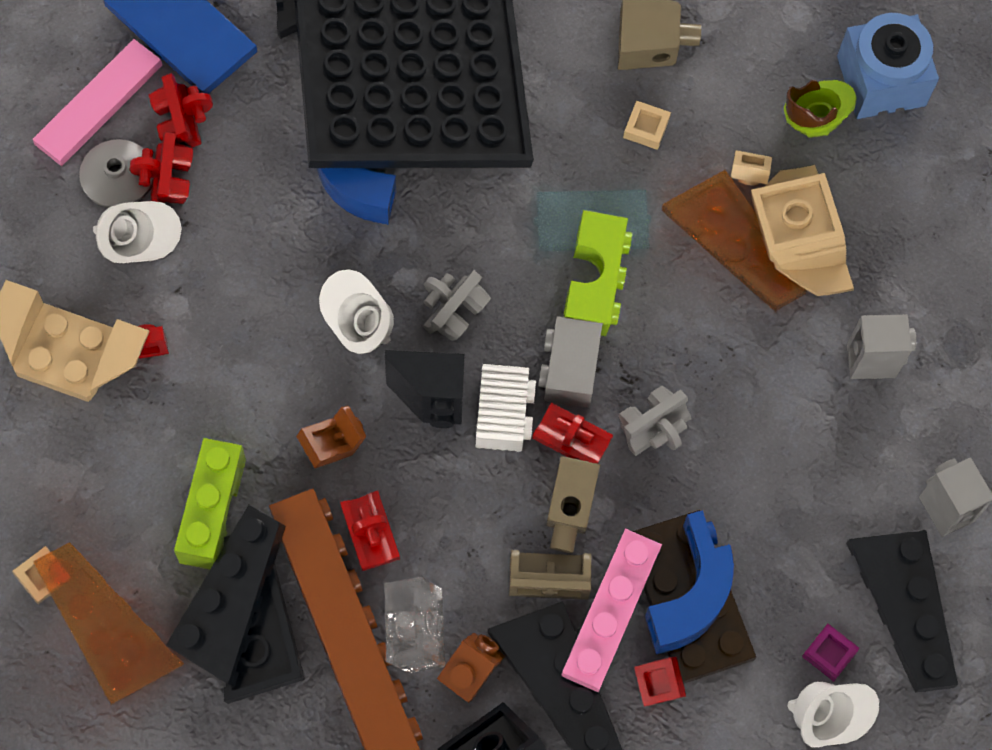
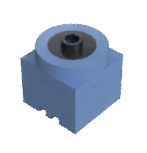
[837,13,939,119]

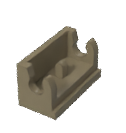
[509,550,591,600]

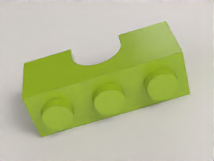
[563,210,632,336]
[174,438,246,570]

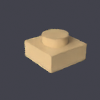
[623,101,671,150]
[731,150,772,186]
[13,546,70,604]

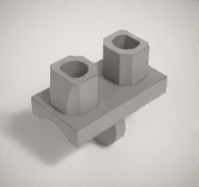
[422,270,491,341]
[618,386,691,456]

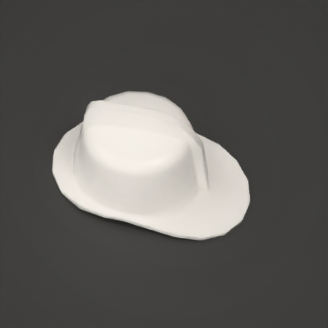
[93,201,182,263]
[319,269,394,354]
[787,682,879,747]

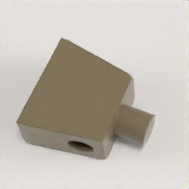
[618,0,701,70]
[547,456,600,553]

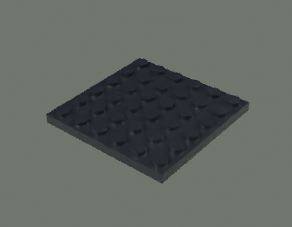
[294,0,534,168]

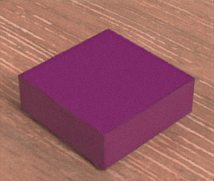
[802,623,860,682]

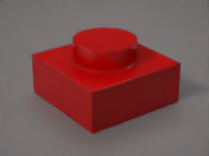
[138,324,169,359]
[634,657,686,707]

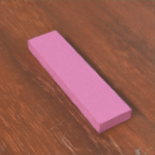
[32,39,163,166]

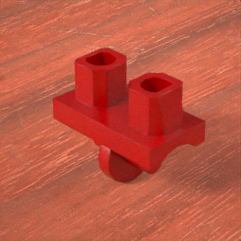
[149,73,213,148]
[129,132,193,204]
[532,403,613,464]
[340,490,400,571]

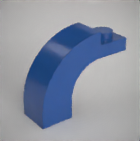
[317,168,396,225]
[645,510,734,655]

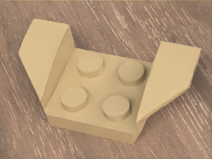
[751,165,854,296]
[0,280,150,402]

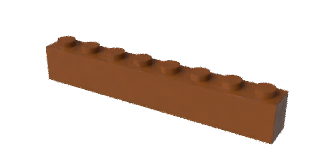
[269,488,423,750]

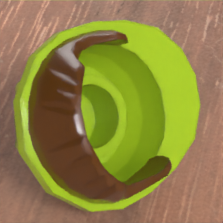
[784,80,857,138]

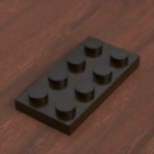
[632,510,756,684]

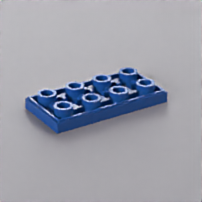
[103,0,258,94]

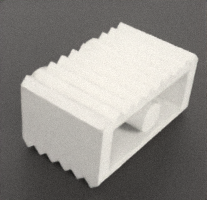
[476,364,536,452]

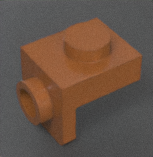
[296,405,366,469]
[437,633,505,703]

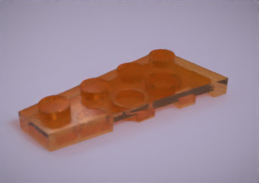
[662,170,808,311]
[33,542,184,706]

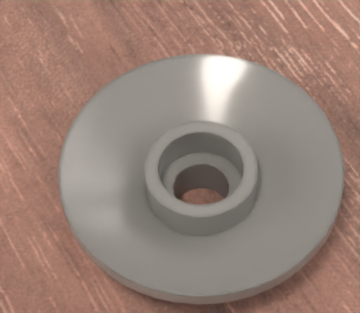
[79,139,153,208]

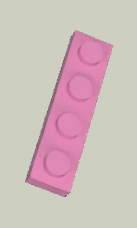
[561,529,662,693]

